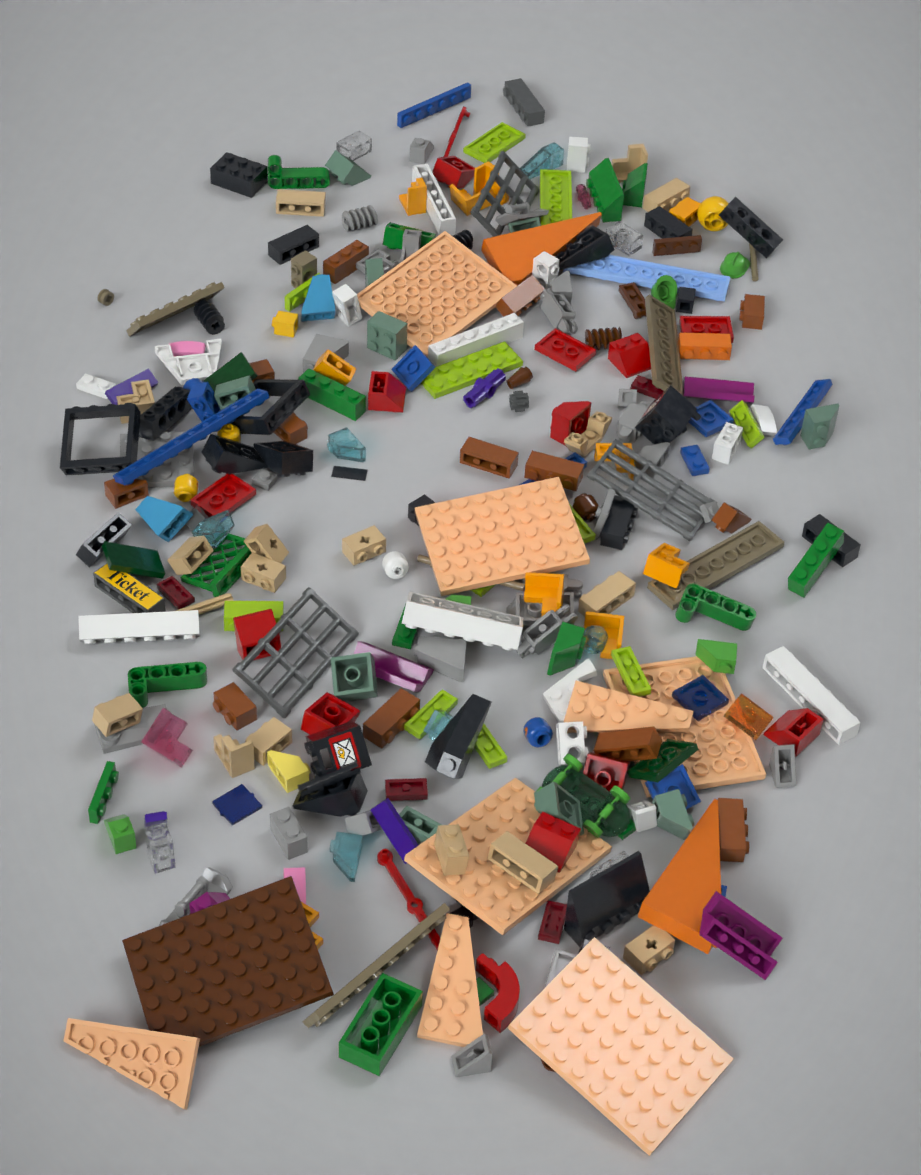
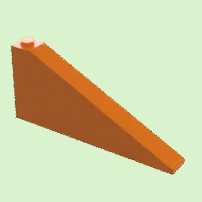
[481,212,602,286]
[638,798,721,954]

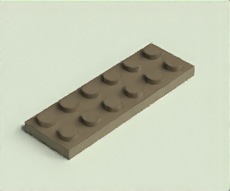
[126,282,225,337]

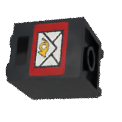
[635,385,701,444]
[304,721,372,777]

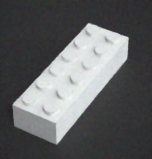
[402,591,524,651]

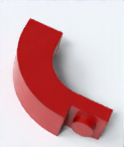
[476,953,520,1033]

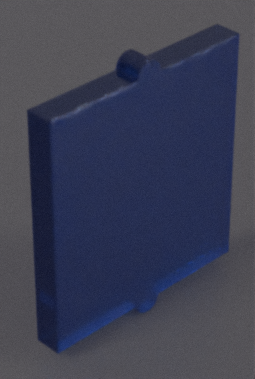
[212,784,262,826]

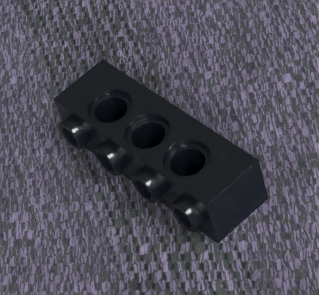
[719,196,783,259]
[139,386,192,441]

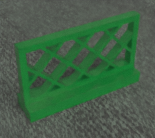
[180,532,252,597]

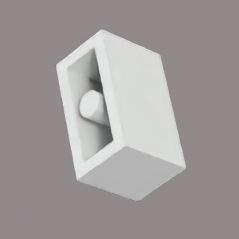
[567,137,591,173]

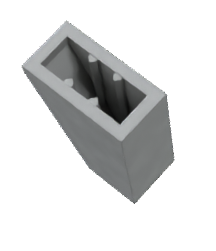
[303,334,349,372]
[414,636,467,682]

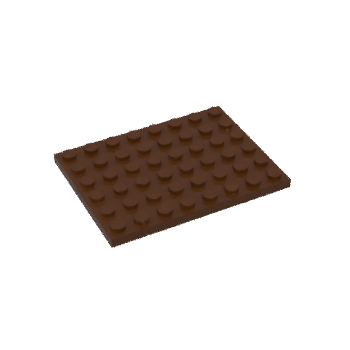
[122,876,334,1047]

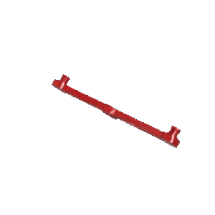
[443,106,470,157]
[377,848,440,951]

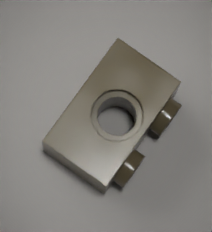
[291,250,317,288]

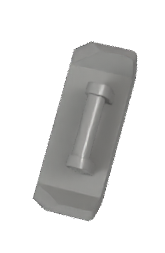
[496,202,549,226]
[159,867,233,926]

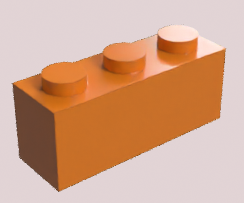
[678,333,732,360]

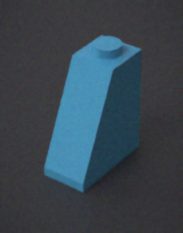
[301,274,336,322]
[135,496,193,542]

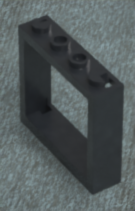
[227,379,310,435]
[60,403,141,476]

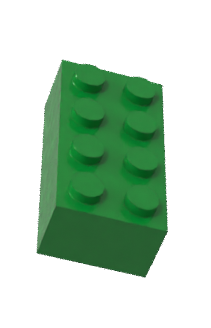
[339,973,423,1077]

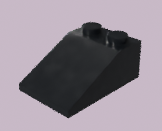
[201,434,268,474]
[253,441,313,477]
[292,774,368,817]

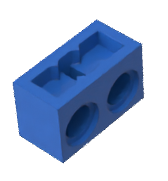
[187,382,221,422]

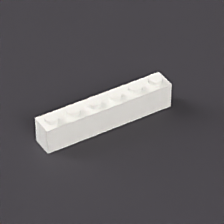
[412,163,456,235]
[428,313,524,367]
[78,610,200,644]
[763,646,861,745]

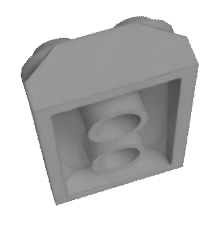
[506,592,574,625]
[94,704,171,754]

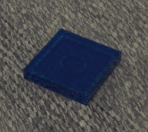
[672,675,729,721]

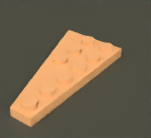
[564,680,693,734]
[417,913,483,1047]
[63,1018,200,1110]

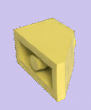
[267,750,311,793]

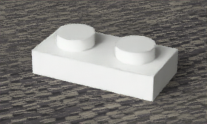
[76,373,116,399]

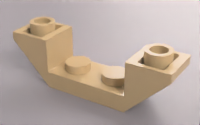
[564,411,612,457]

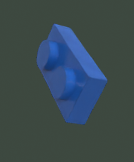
[680,445,710,476]

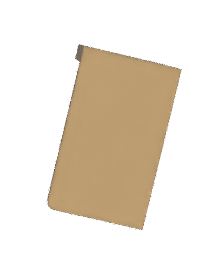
[611,144,648,183]
[116,380,155,424]
[213,734,255,778]

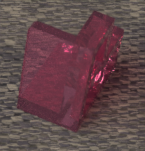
[141,708,193,768]

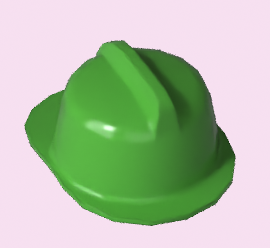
[720,252,750,279]
[651,275,677,309]

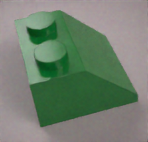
[622,163,648,208]
[547,621,587,676]

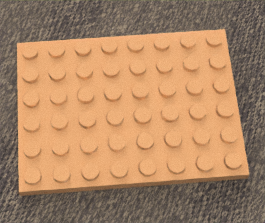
[357,231,517,358]
[415,477,590,596]
[603,656,766,797]
[404,778,612,935]
[508,937,734,1156]

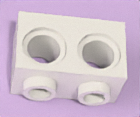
[532,251,560,289]
[332,284,362,327]
[712,422,743,465]
[556,721,588,765]

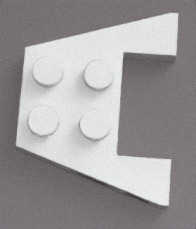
[155,339,222,385]
[543,659,597,723]

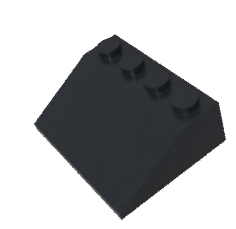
[564,851,650,947]

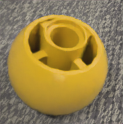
[697,196,729,231]

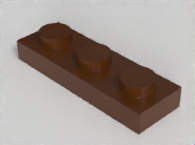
[652,235,702,256]

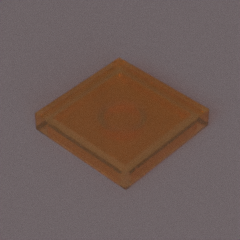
[724,693,774,740]

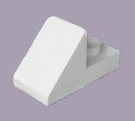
[626,800,657,832]

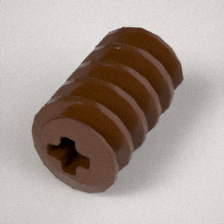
[585,327,622,350]

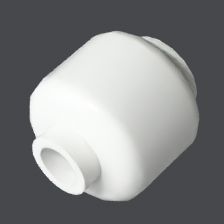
[382,551,409,579]

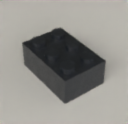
[210,152,268,198]

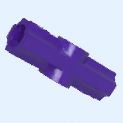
[463,368,506,408]

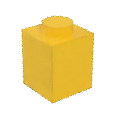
[272,311,298,338]

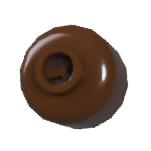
[573,493,599,522]

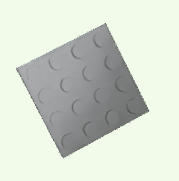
[120,431,194,488]

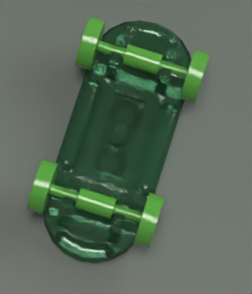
[537,754,631,838]

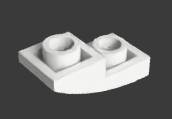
[751,404,777,436]

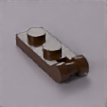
[618,282,646,319]

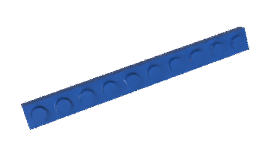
[113,389,270,485]

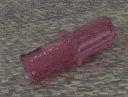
[576,184,592,209]

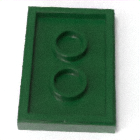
[203,352,258,392]
[102,541,166,579]
[627,739,699,783]

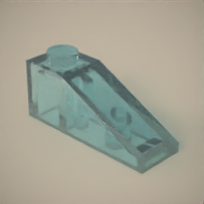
[520,142,564,179]

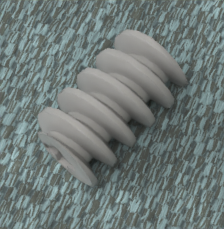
[342,205,378,232]

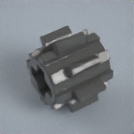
[509,390,529,412]

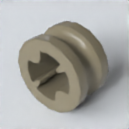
[97,289,114,306]

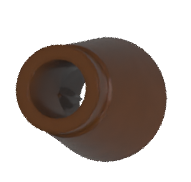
[506,367,533,389]

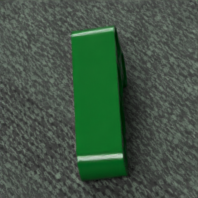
[268,155,330,189]
[675,584,756,631]
[128,662,207,708]

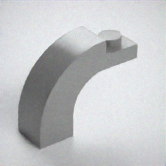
[400,229,422,263]

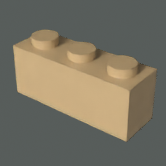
[642,178,690,212]
[276,189,326,217]
[578,571,636,617]
[487,831,558,894]

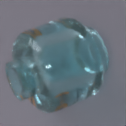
[583,625,608,654]

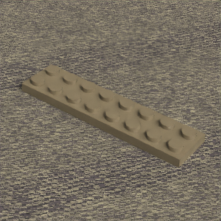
[645,294,684,396]
[647,521,784,610]
[302,903,450,1028]

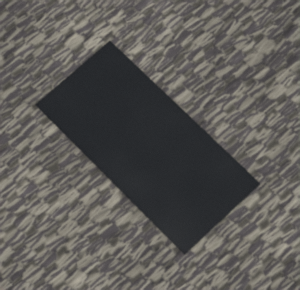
[331,466,368,481]

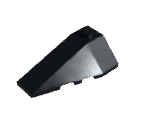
[555,225,615,270]
[425,694,492,779]

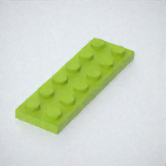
[540,169,572,226]
[421,341,523,399]

